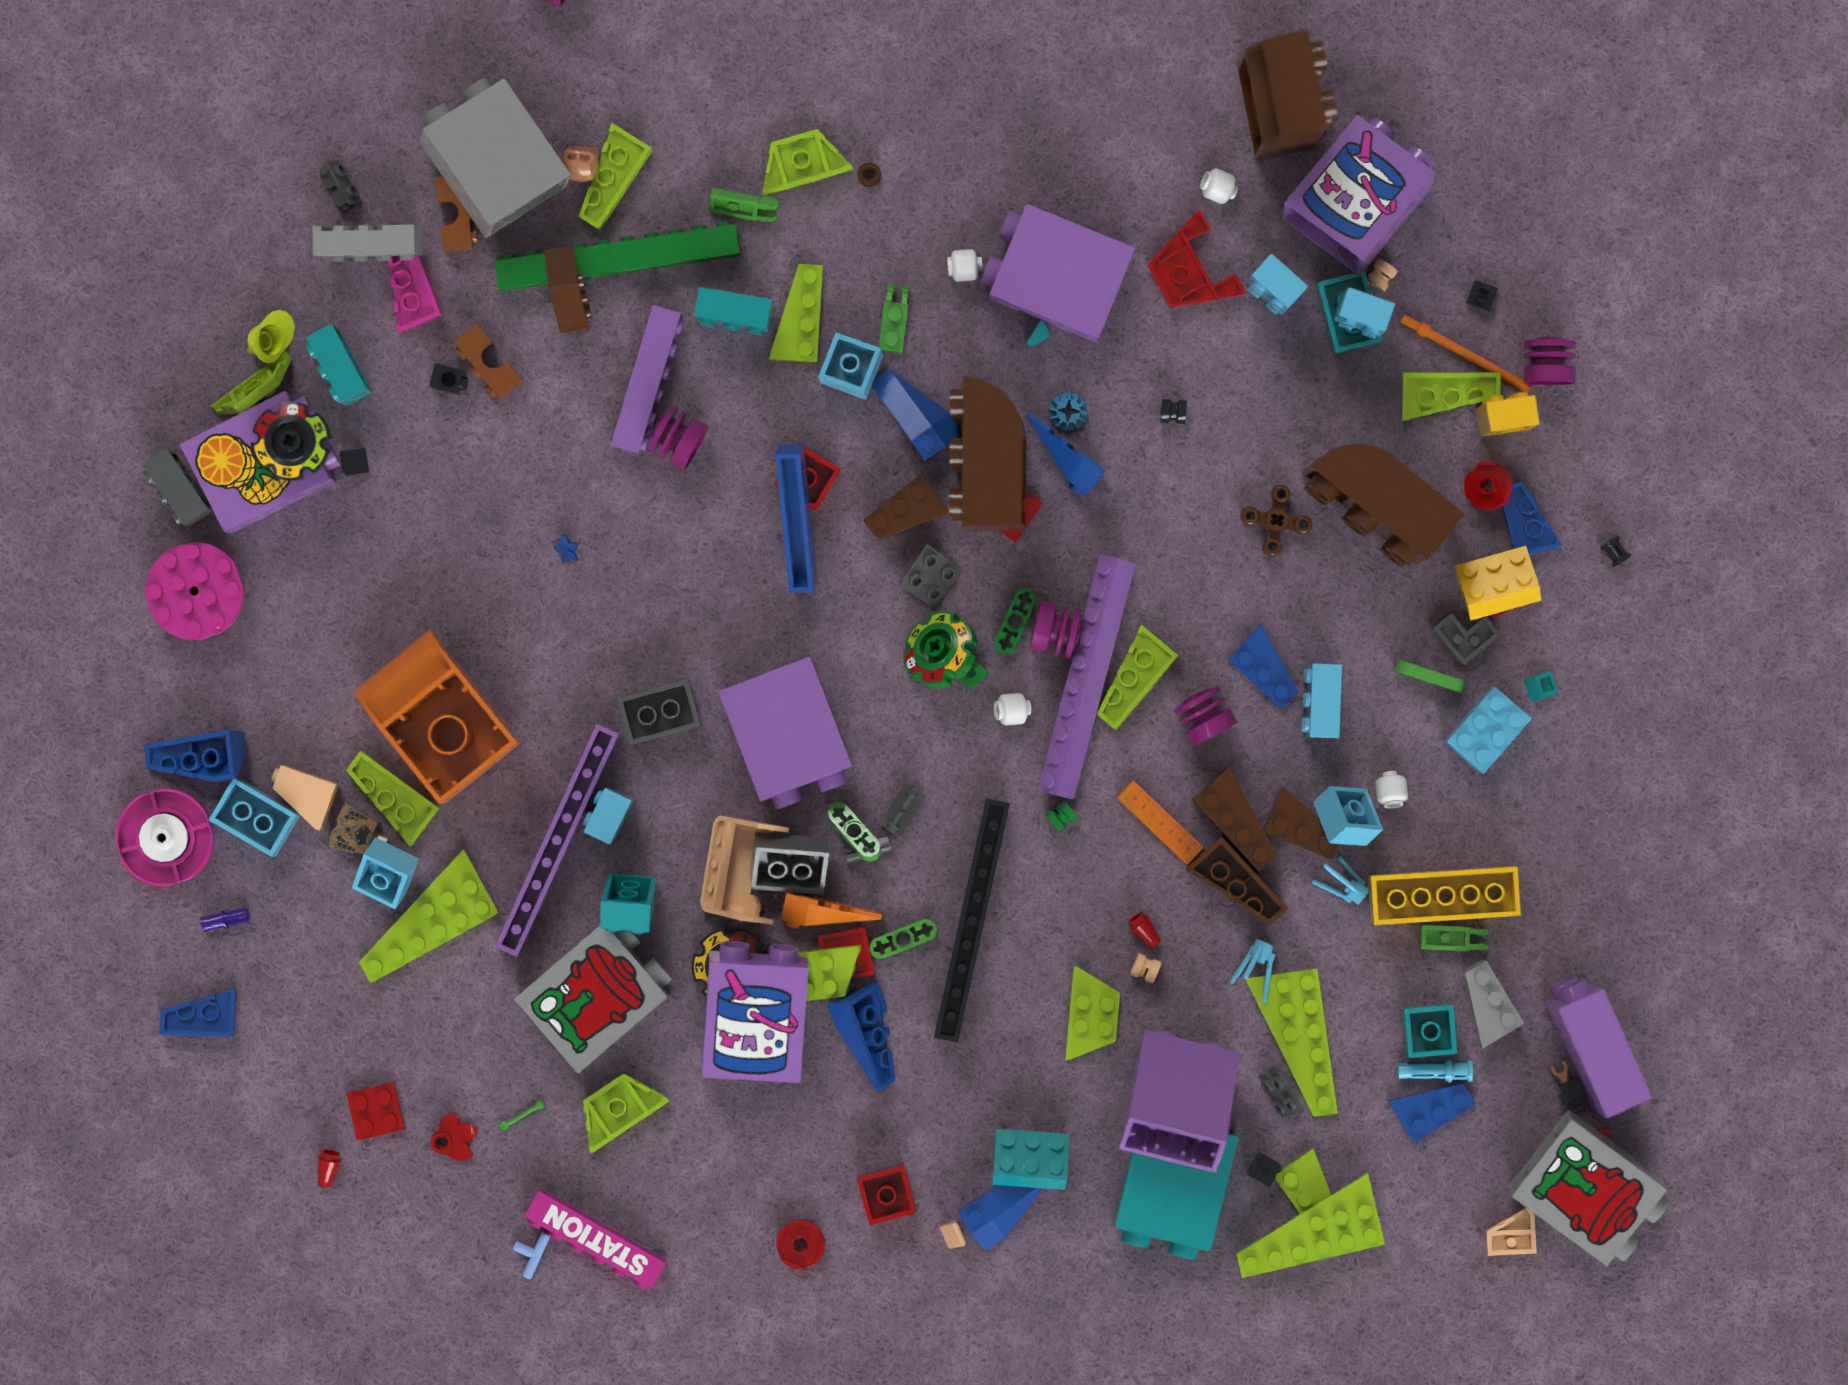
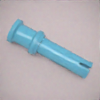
[1398,1060,1473,1082]

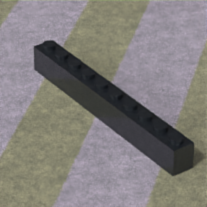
[934,798,1010,1043]

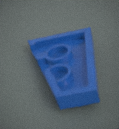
[1502,481,1563,555]
[1228,624,1298,709]
[159,988,237,1037]
[1388,1083,1476,1143]

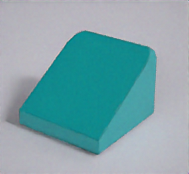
[1026,319,1050,348]
[1523,670,1559,702]

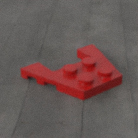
[1147,210,1246,308]

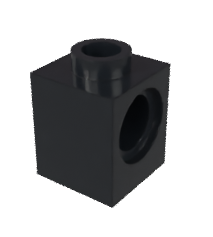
[429,363,468,396]
[1246,1151,1282,1187]

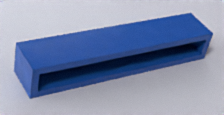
[775,443,818,593]

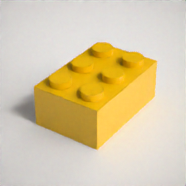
[1476,392,1540,437]
[1455,546,1542,621]

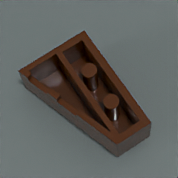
[545,245,592,333]
[863,474,949,540]
[1263,786,1339,860]

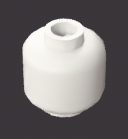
[1200,168,1238,204]
[947,249,983,282]
[994,693,1031,726]
[1375,771,1408,808]

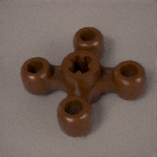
[1240,484,1312,557]

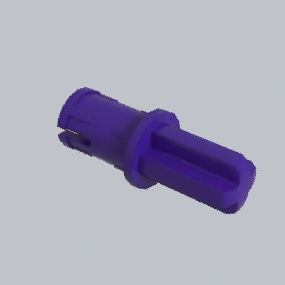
[200,908,250,932]

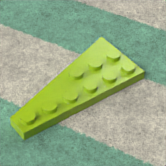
[359,849,499,983]
[1245,968,1338,1117]
[1236,1172,1385,1278]

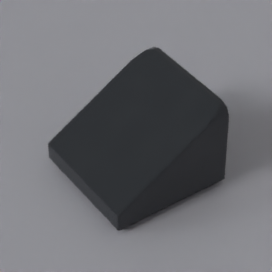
[339,448,369,476]

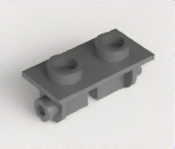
[319,161,362,212]
[880,783,926,837]

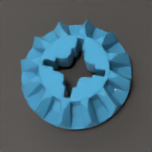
[1049,392,1088,431]

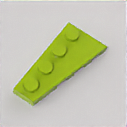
[578,123,653,231]
[769,264,823,363]
[1402,372,1501,422]
[1097,625,1179,730]
[1275,1148,1331,1214]

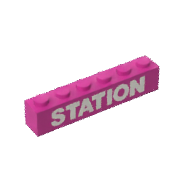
[524,1189,668,1289]

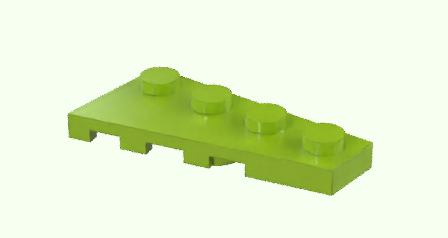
[346,751,440,847]

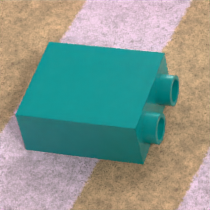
[1113,1130,1239,1260]

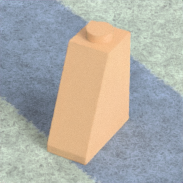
[271,765,339,831]

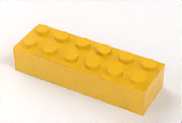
[1368,866,1521,925]

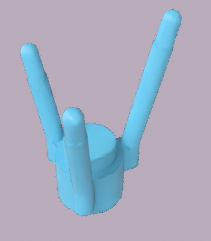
[1312,856,1369,904]
[1230,939,1276,1003]

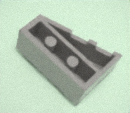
[1462,959,1524,1049]

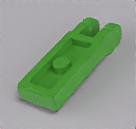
[709,188,779,222]
[879,283,909,353]
[1419,924,1489,951]

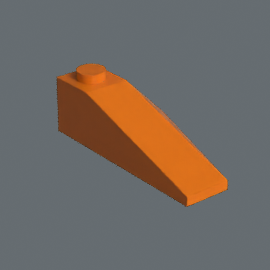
[780,892,882,929]

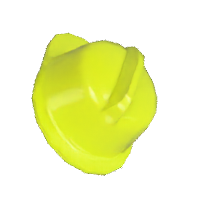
[247,310,295,363]

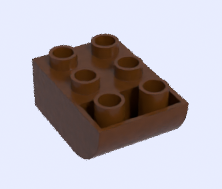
[1237,29,1337,160]
[949,377,1026,532]
[1302,444,1465,567]

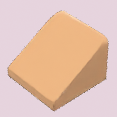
[940,1220,966,1249]

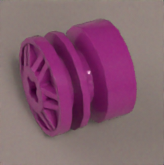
[1523,337,1576,385]
[648,406,709,470]
[1030,600,1082,658]
[1173,686,1238,746]

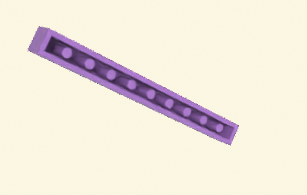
[1038,554,1136,800]
[495,724,621,957]

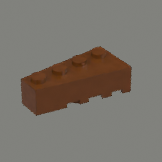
[1192,766,1277,872]
[1186,834,1289,925]

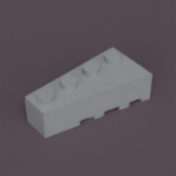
[312,225,423,263]

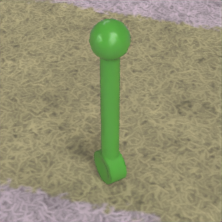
[500,1100,545,1131]

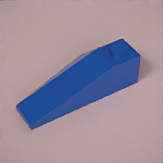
[872,369,963,462]
[1025,411,1106,496]
[144,730,246,782]
[827,982,895,1091]
[958,1185,1043,1251]

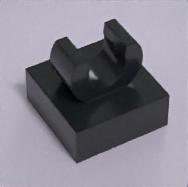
[1466,280,1498,312]

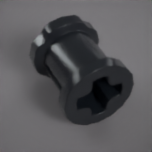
[1600,536,1632,568]

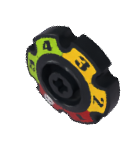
[251,401,332,481]
[692,927,768,996]

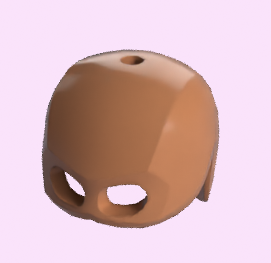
[562,146,598,182]

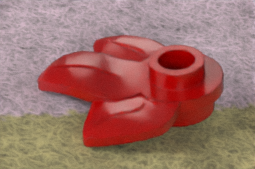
[430,1113,477,1161]

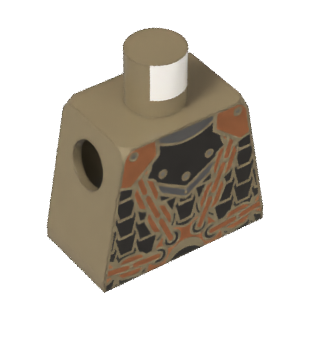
[327,802,389,854]

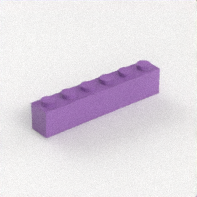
[611,305,685,455]

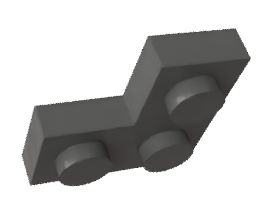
[1432,613,1501,666]

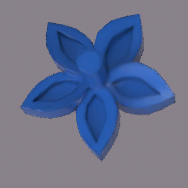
[553,535,578,563]

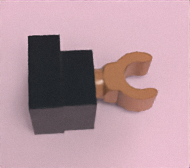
[1550,1061,1586,1105]

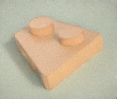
[1485,1207,1537,1256]

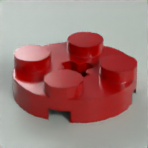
[1464,461,1513,510]
[776,1219,825,1269]

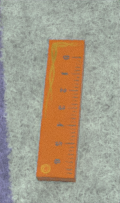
[1117,780,1204,865]

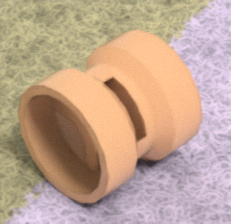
[1367,259,1398,292]
[1130,953,1161,984]

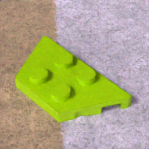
[762,129,853,197]
[211,351,292,414]
[799,944,861,1001]
[1065,966,1120,1060]
[583,1073,670,1154]

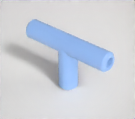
[513,1232,550,1279]

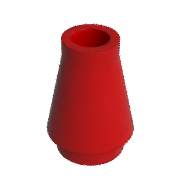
[1127,911,1161,949]
[317,1149,342,1187]

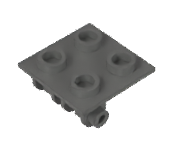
[899,544,963,610]
[1258,1066,1305,1118]

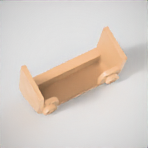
[700,816,789,924]

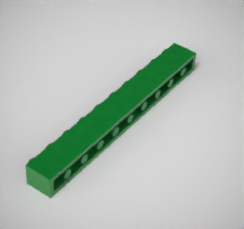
[494,221,741,292]

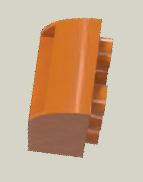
[354,628,522,804]

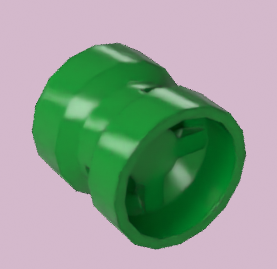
[1044,799,1078,833]

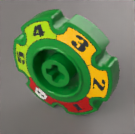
[903,611,978,689]

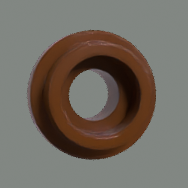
[857,163,882,187]

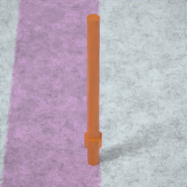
[1400,314,1532,392]

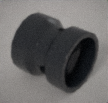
[1160,399,1187,424]

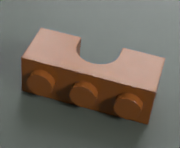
[435,177,478,253]
[454,323,524,400]

